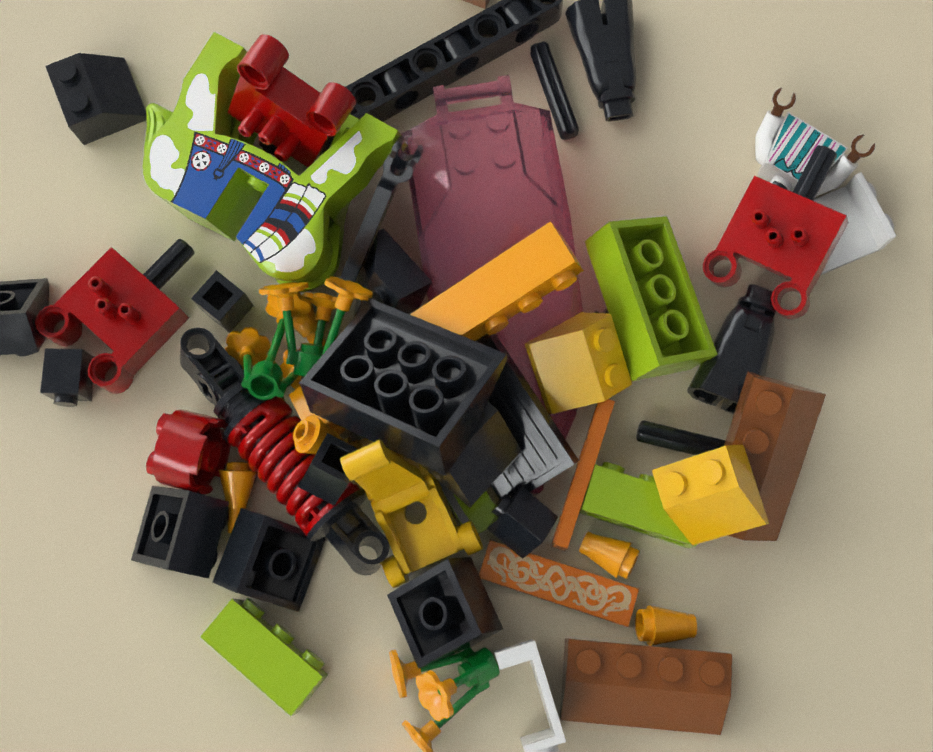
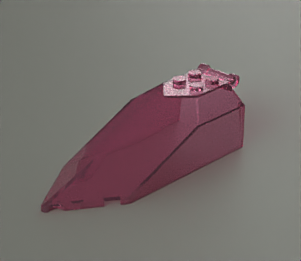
[401,75,583,495]

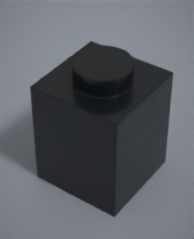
[191,270,254,333]
[40,348,94,407]
[298,433,358,506]
[487,487,558,559]

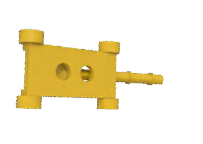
[340,437,483,589]

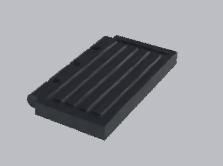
[476,334,579,499]

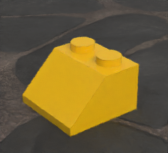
[525,312,632,414]
[652,445,769,545]

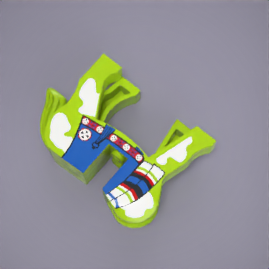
[142,32,407,292]

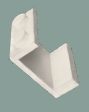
[814,172,896,275]
[494,639,566,752]

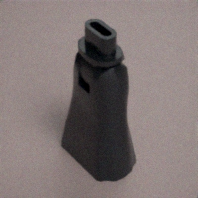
[565,0,636,122]
[687,284,776,414]

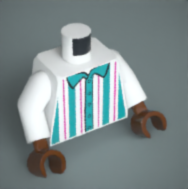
[755,88,875,196]

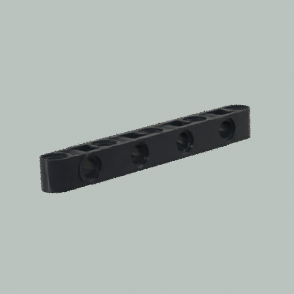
[319,0,563,155]

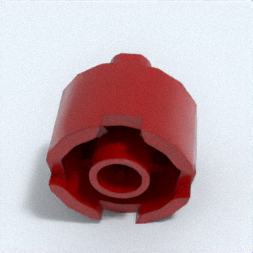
[146,409,231,495]

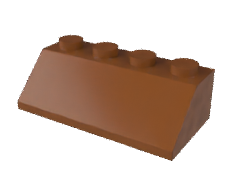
[724,372,826,541]
[560,638,732,735]

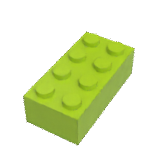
[584,216,718,381]

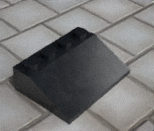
[299,299,507,476]

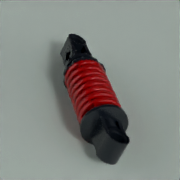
[180,328,389,576]

